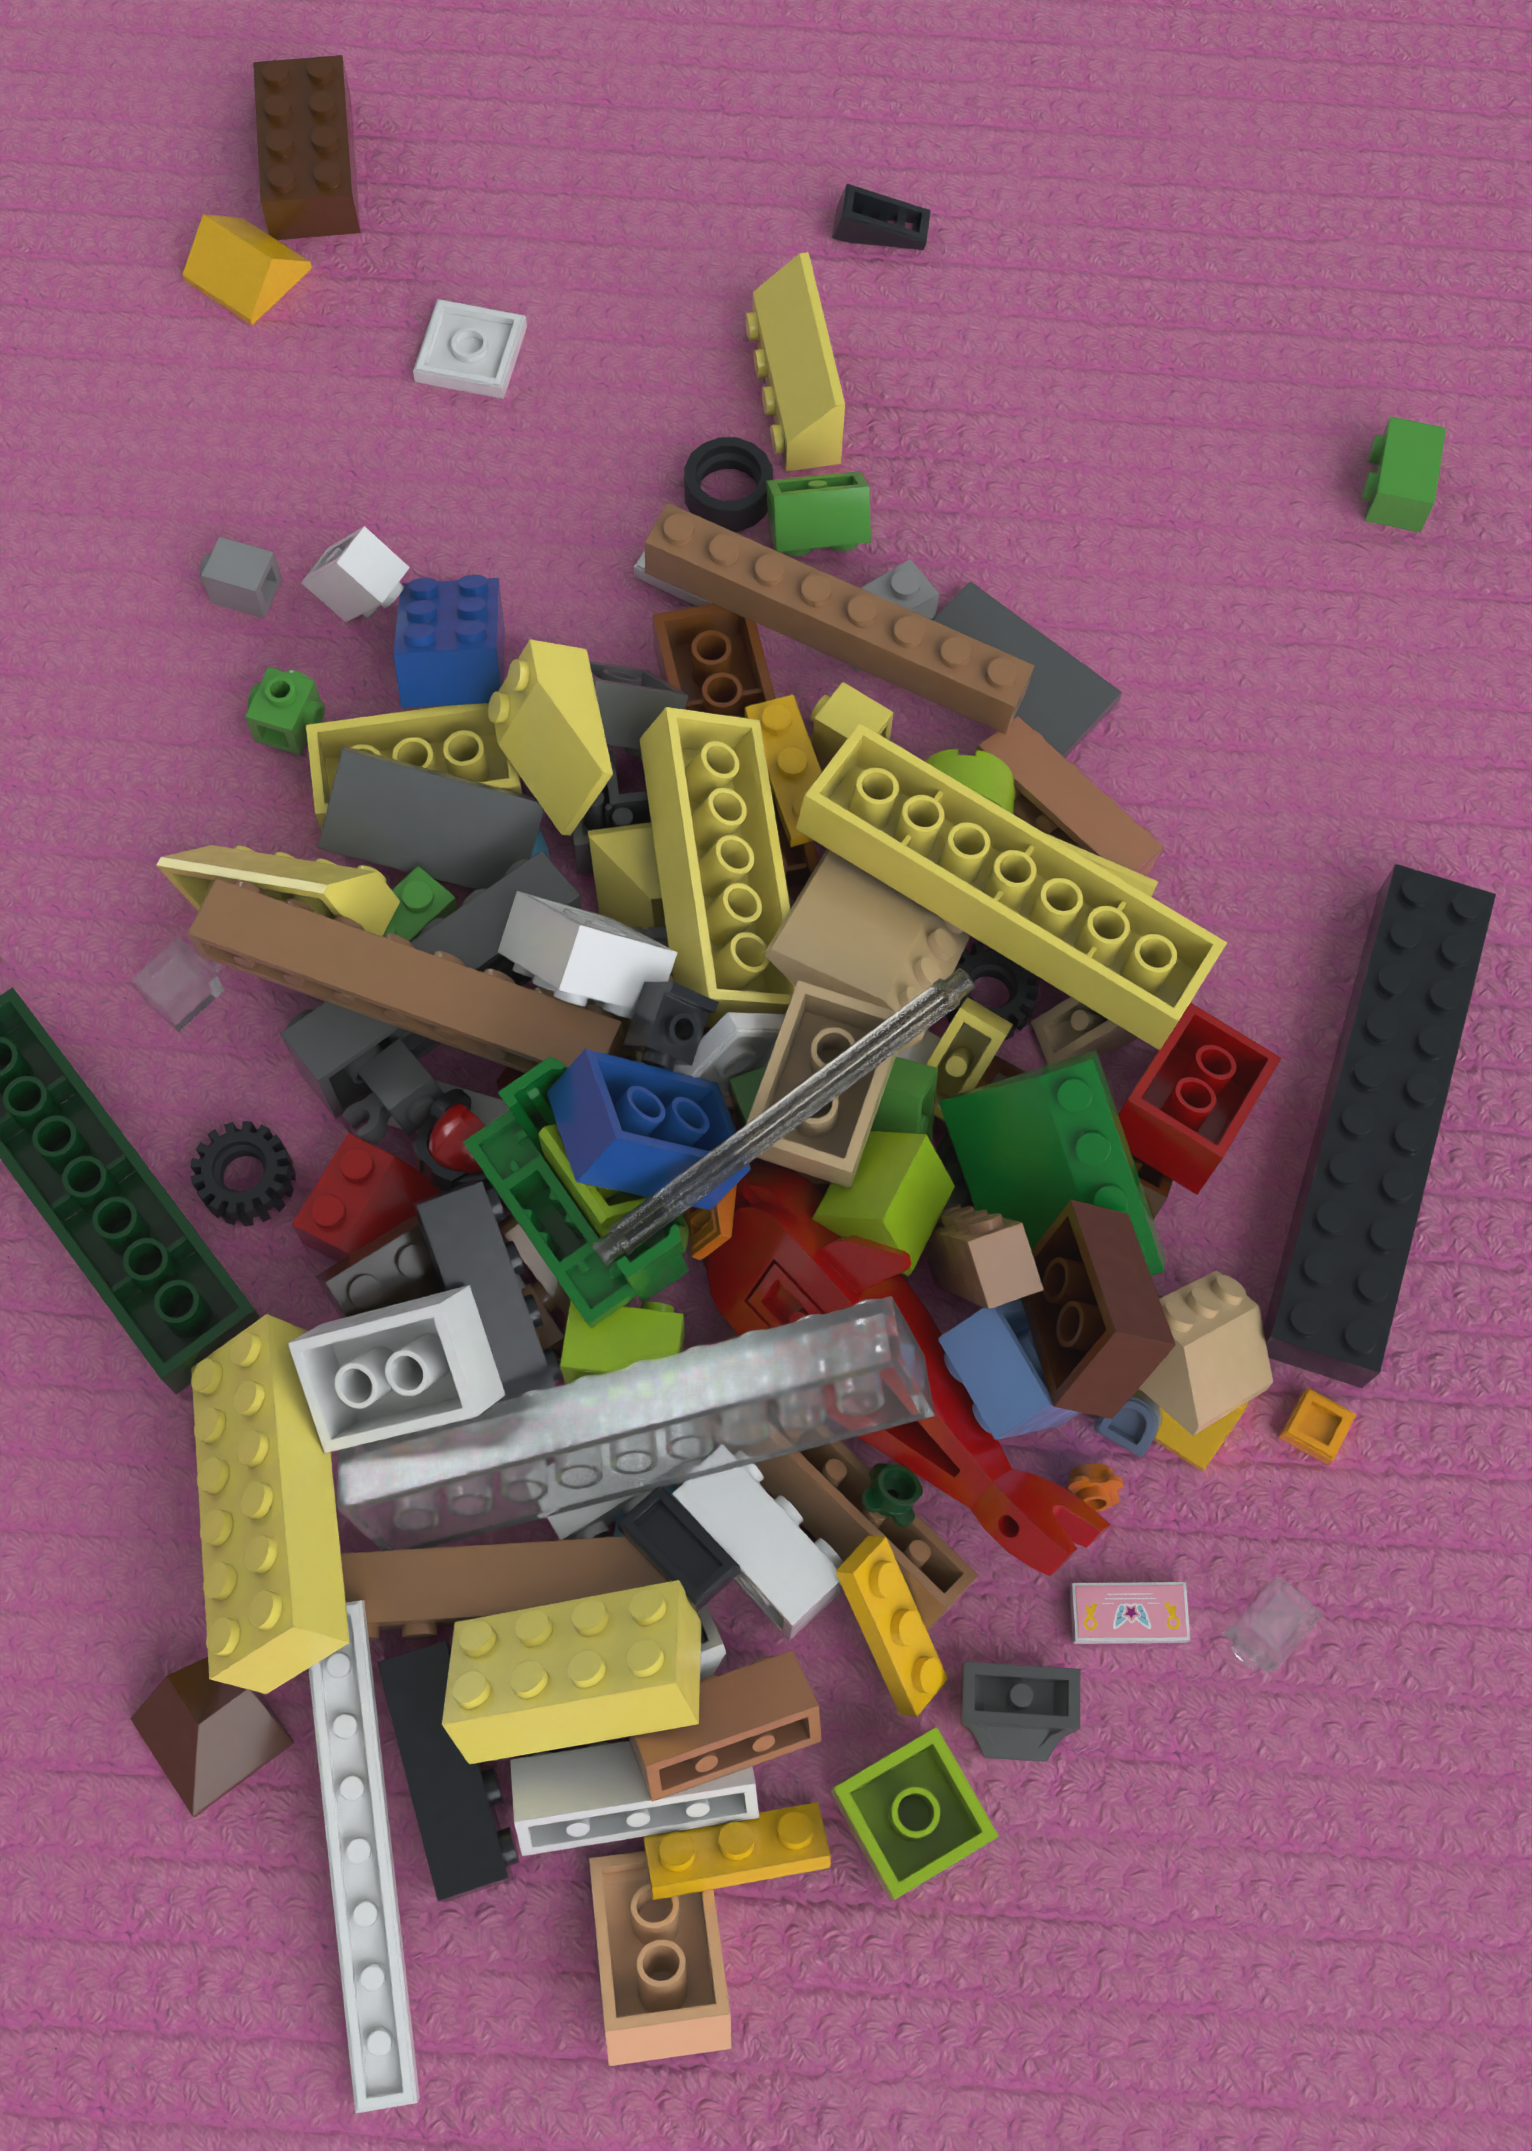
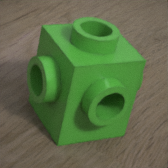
[245,667,325,756]

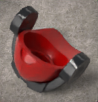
[413,1088,493,1191]

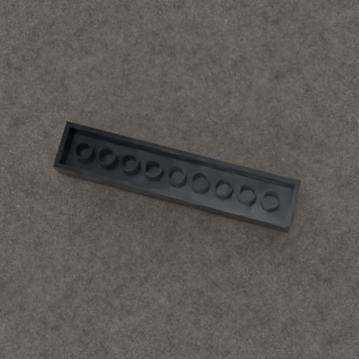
[1263,864,1496,1388]

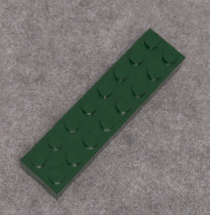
[0,987,261,1394]

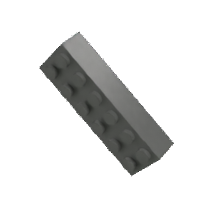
[280,851,582,1119]

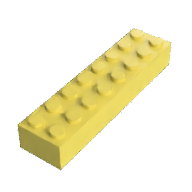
[796,723,1227,1050]

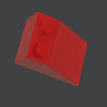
[292,1133,442,1262]

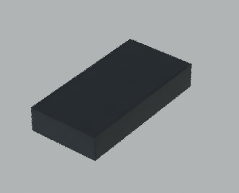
[617,1484,741,1612]

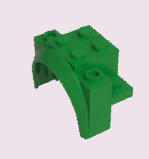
[463,1056,690,1328]

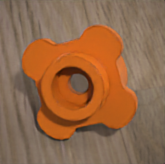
[1067,1463,1124,1512]

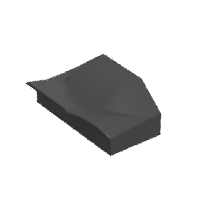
[961,1662,1081,1762]

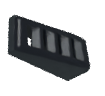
[832,184,931,250]

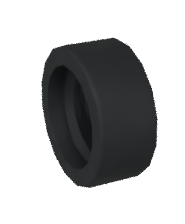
[684,437,773,532]

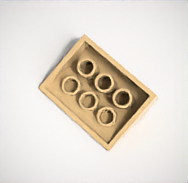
[764,848,971,1056]

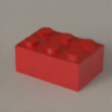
[1118,1002,1281,1195]

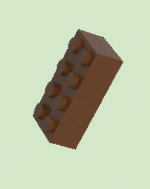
[253,55,361,240]

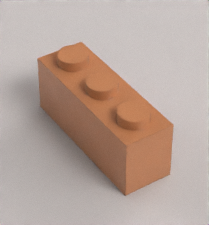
[629,1650,822,1802]

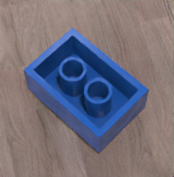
[393,575,505,708]
[547,1049,751,1210]

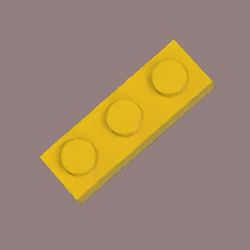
[745,694,822,847]
[835,1536,948,1717]
[643,1802,831,1900]

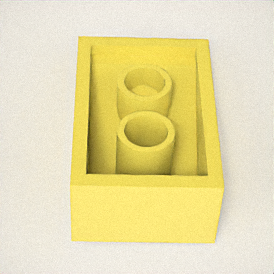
[488,639,613,836]

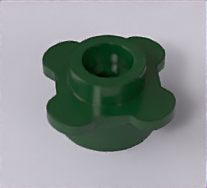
[861,1463,923,1527]

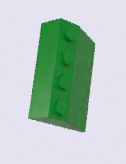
[939,1050,1166,1301]

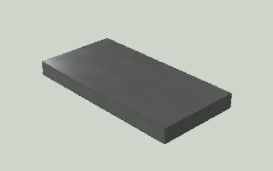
[933,581,1122,758]
[318,746,544,890]

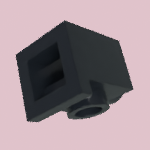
[624,982,719,1071]

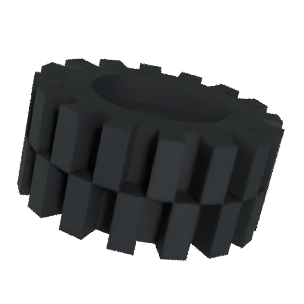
[941,942,1039,1040]
[190,1121,296,1226]

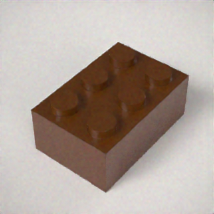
[1020,1200,1176,1419]

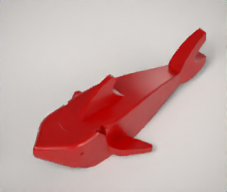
[703,1162,1111,1576]

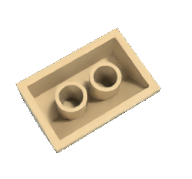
[1139,1270,1273,1436]

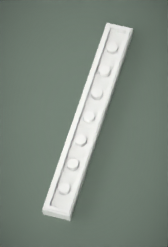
[308,1600,420,2113]

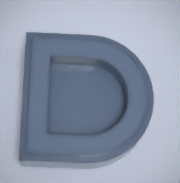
[1093,1390,1162,1458]

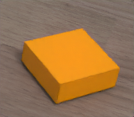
[1278,1387,1357,1465]

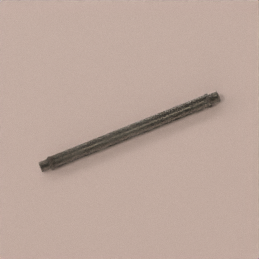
[591,968,975,1267]

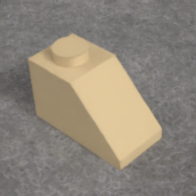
[1031,997,1138,1065]

